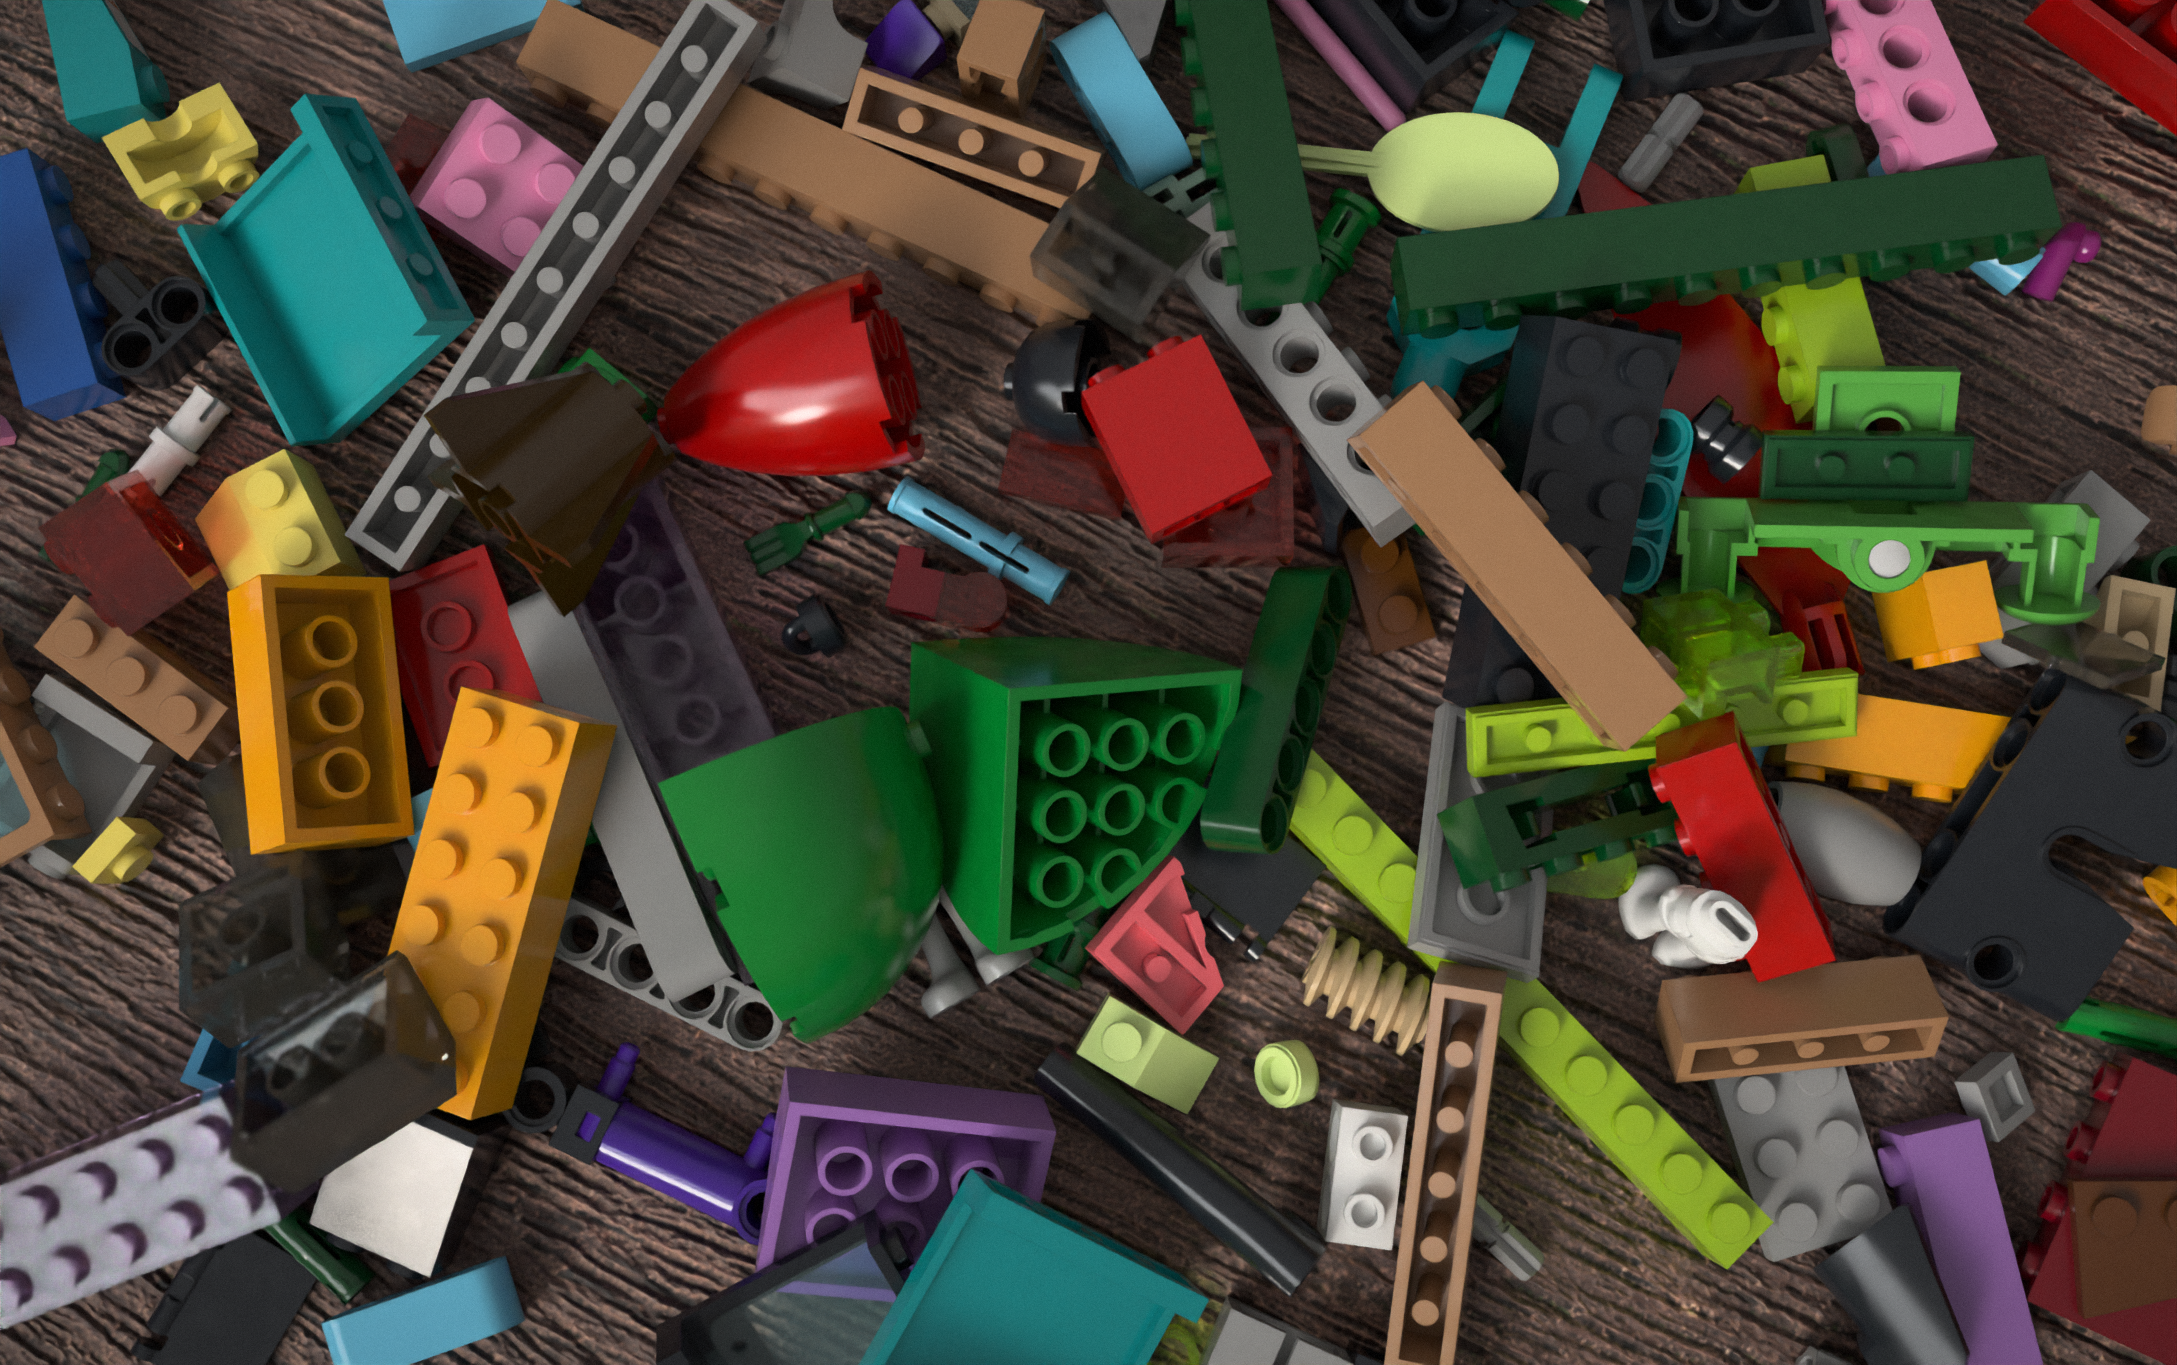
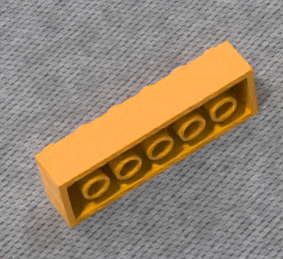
[354,686,617,1120]

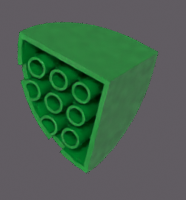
[909,637,1243,955]
[657,707,945,1043]

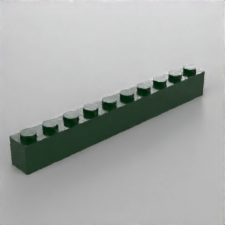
[1390,155,2062,339]

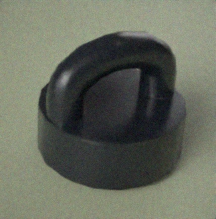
[781,593,850,658]

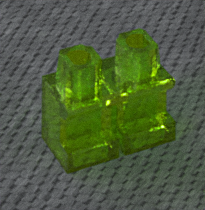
[1639,588,1805,720]

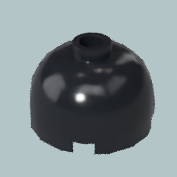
[1004,318,1111,447]

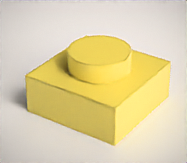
[72,817,164,884]

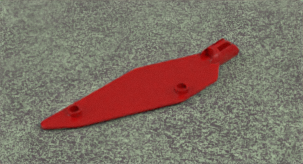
[1576,162,1865,677]

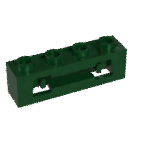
[1437,758,1679,894]

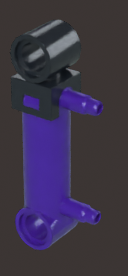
[502,1042,777,1245]

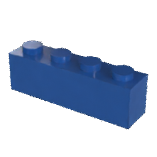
[0,148,127,421]

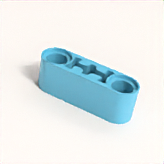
[1049,11,1193,194]
[321,1256,525,1365]

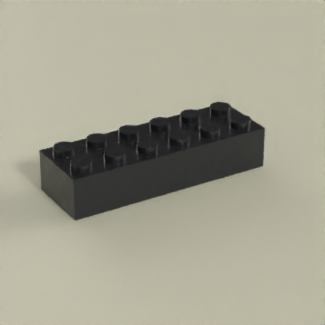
[1442,315,1676,709]

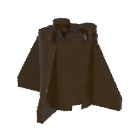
[424,362,676,617]

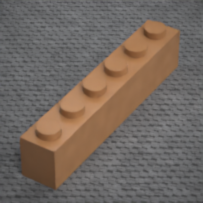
[1347,380,1687,752]
[1384,961,1508,1365]

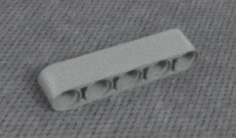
[554,890,792,1052]

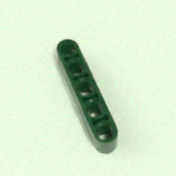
[1200,566,1352,855]

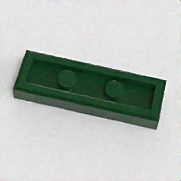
[1758,430,1975,502]

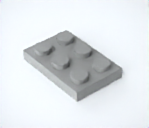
[1707,1066,1892,1262]

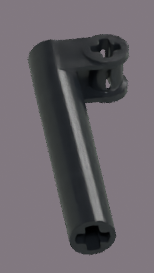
[1033,1041,1330,1298]

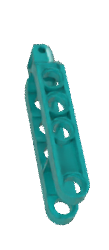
[1385,29,1623,400]

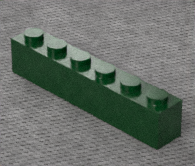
[1172,0,1322,311]

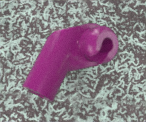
[2021,222,2102,302]

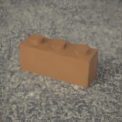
[34,595,240,766]

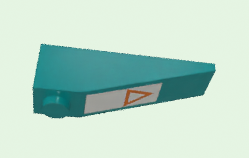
[42,0,170,143]

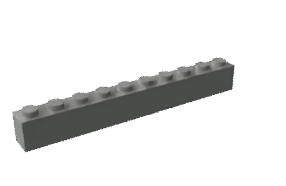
[345,0,768,571]

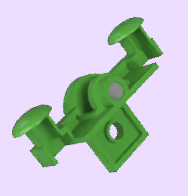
[1656,366,2101,626]

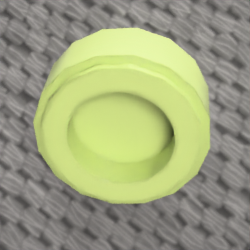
[1254,1040,1320,1108]

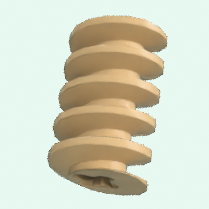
[1302,925,1431,1056]

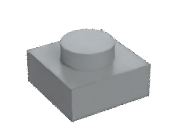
[1954,1052,2036,1142]

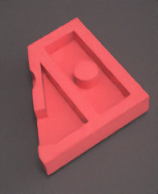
[1085,855,1224,1036]

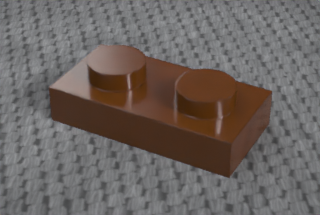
[1339,527,1436,657]

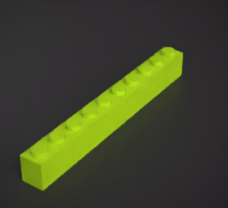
[1289,748,1774,1269]

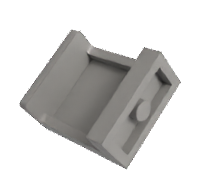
[0,674,176,880]

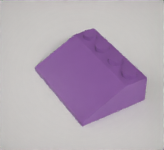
[755,1066,1056,1300]

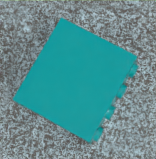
[176,93,475,447]
[858,1168,1210,1365]

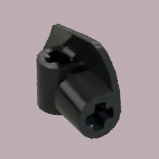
[1813,1203,1970,1365]

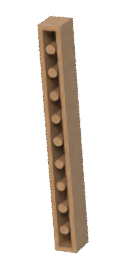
[516,0,1118,326]

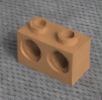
[957,0,1047,119]

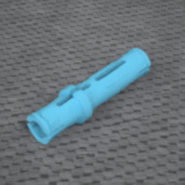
[887,476,1070,605]

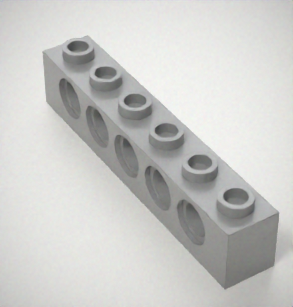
[1156,202,1416,547]

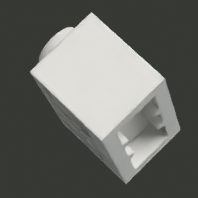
[1317,1099,1408,1250]

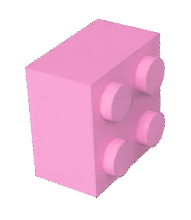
[409,97,584,279]

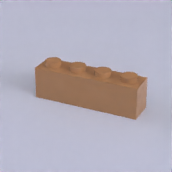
[842,66,1109,215]
[1654,954,1949,1083]

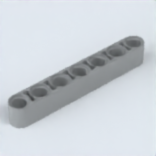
[508,590,737,1003]

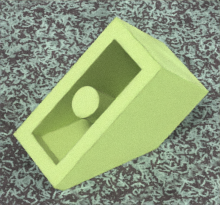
[1076,992,1220,1114]

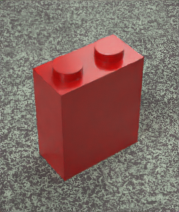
[1081,334,1273,545]

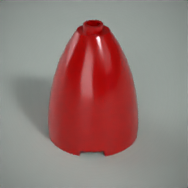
[657,270,925,476]

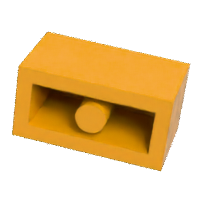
[1872,560,2004,670]

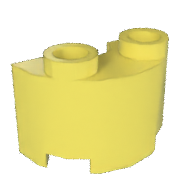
[101,82,259,221]

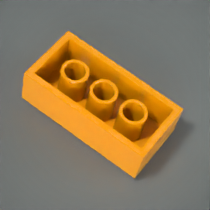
[227,574,415,855]

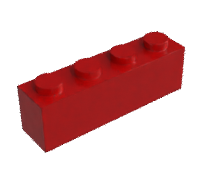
[1648,710,1836,983]

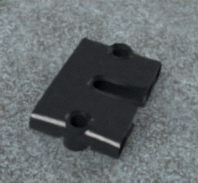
[1882,661,2177,1022]

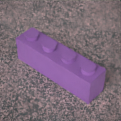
[1877,1112,2043,1365]

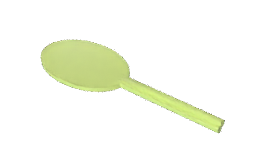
[1186,112,1559,232]

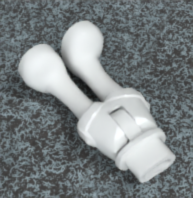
[1618,864,1758,970]

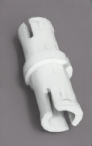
[117,385,232,509]

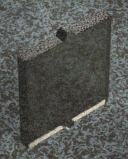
[2001,621,2166,690]

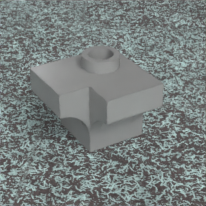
[747,0,868,111]

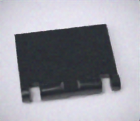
[1168,775,1326,963]
[130,1209,318,1365]

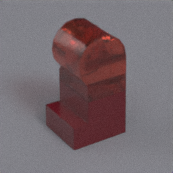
[885,544,1009,633]

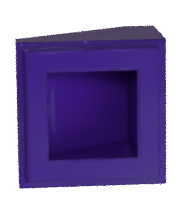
[865,0,947,81]

